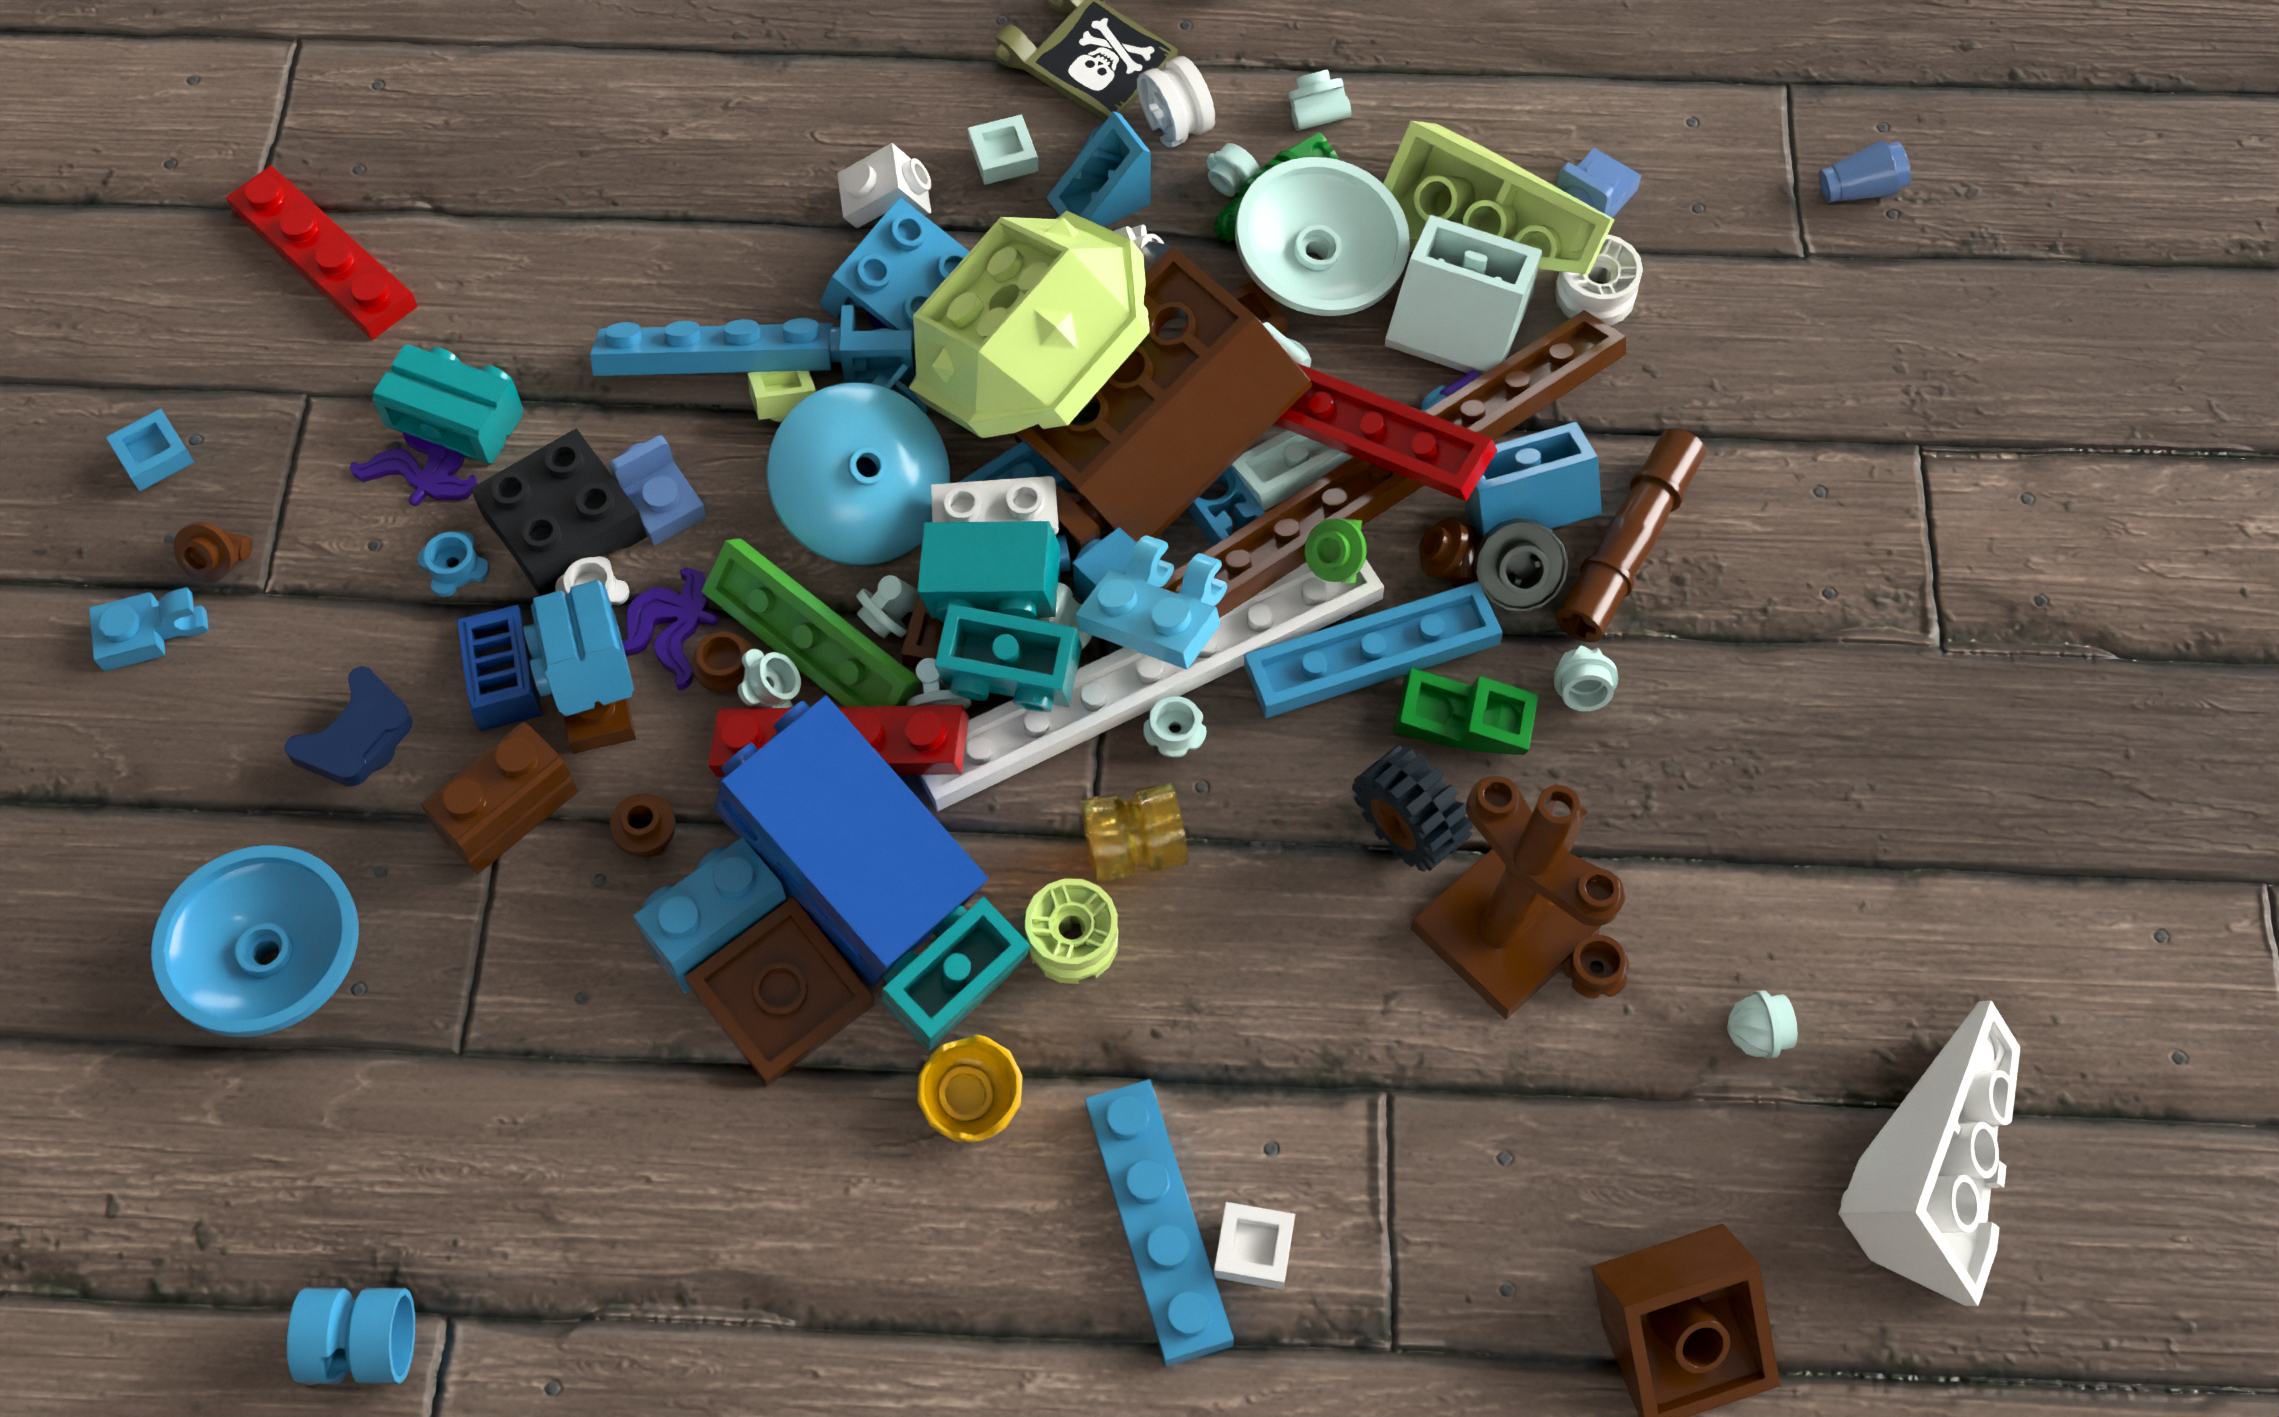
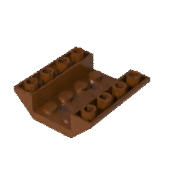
[1008,241,1313,543]

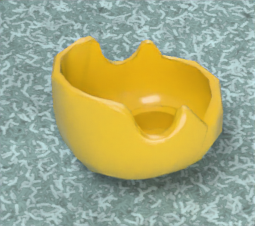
[917,1034,1023,1142]

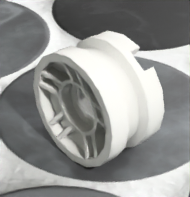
[1137,56,1215,147]
[1554,235,1643,326]

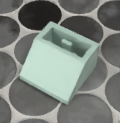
[1384,215,1542,375]

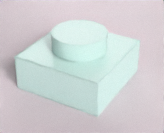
[968,114,1039,185]

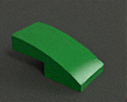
[1393,667,1539,755]

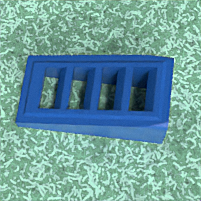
[457,605,543,731]

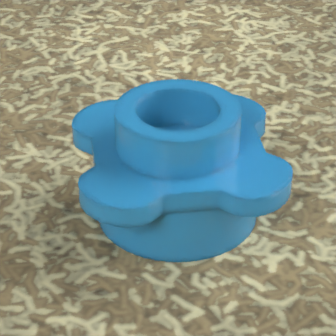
[417,531,490,597]

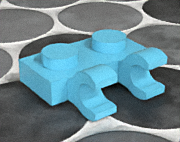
[1075,535,1227,670]

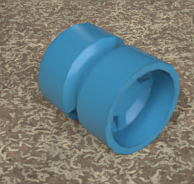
[287,1288,415,1384]

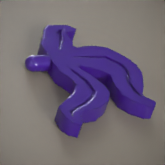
[350,432,477,506]
[623,567,719,690]

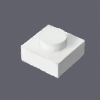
[1214,1202,1295,1290]

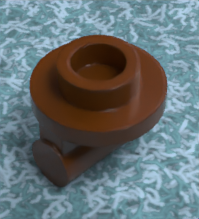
[1419,518,1477,588]
[174,522,252,582]

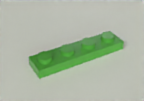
[701,538,921,707]

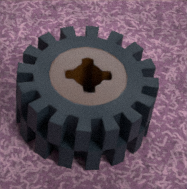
[1352,745,1473,872]

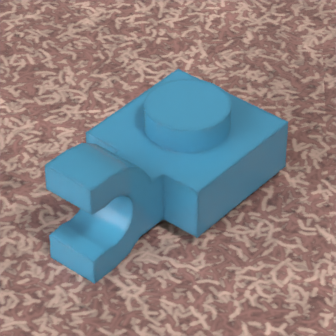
[89,587,209,672]

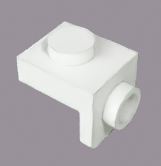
[837,143,931,228]

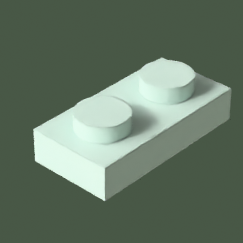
[1231,430,1354,511]

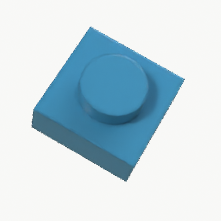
[106,408,195,492]

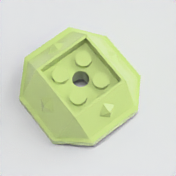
[909,210,1150,438]

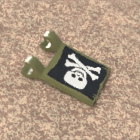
[995,0,1178,121]

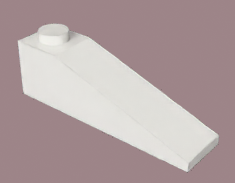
[1838,1000,2020,1306]

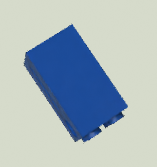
[714,695,989,988]

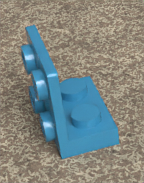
[818,197,970,348]

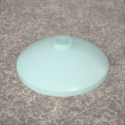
[1235,157,1410,316]

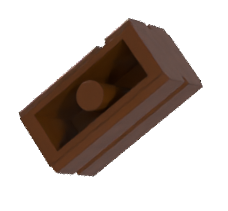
[421,721,578,875]

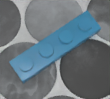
[590,318,834,376]
[1244,581,1503,718]
[1085,1079,1234,1367]

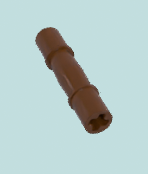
[1556,428,1706,642]

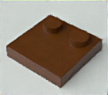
[685,897,875,1087]

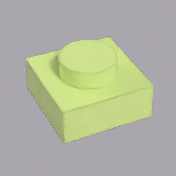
[747,371,816,422]

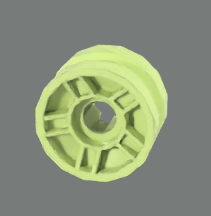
[1025,878,1118,984]

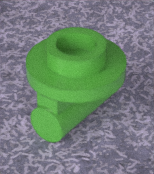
[1305,518,1367,583]

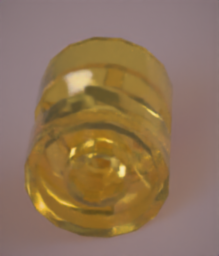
[1080,782,1188,883]

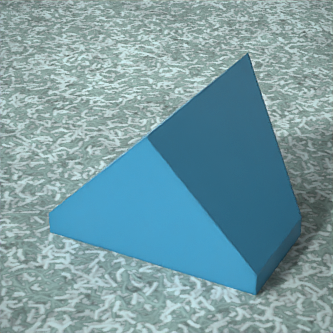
[1046,112,1151,227]

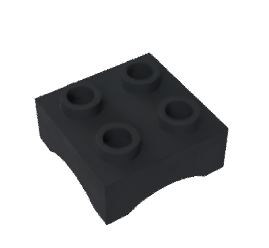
[470,428,647,596]

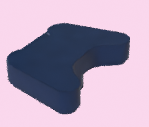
[284,666,413,786]

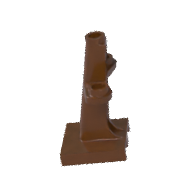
[1411,776,1626,1020]

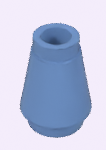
[1819,140,1911,203]

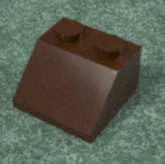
[1591,1223,1780,1417]

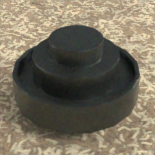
[1473,518,1568,612]

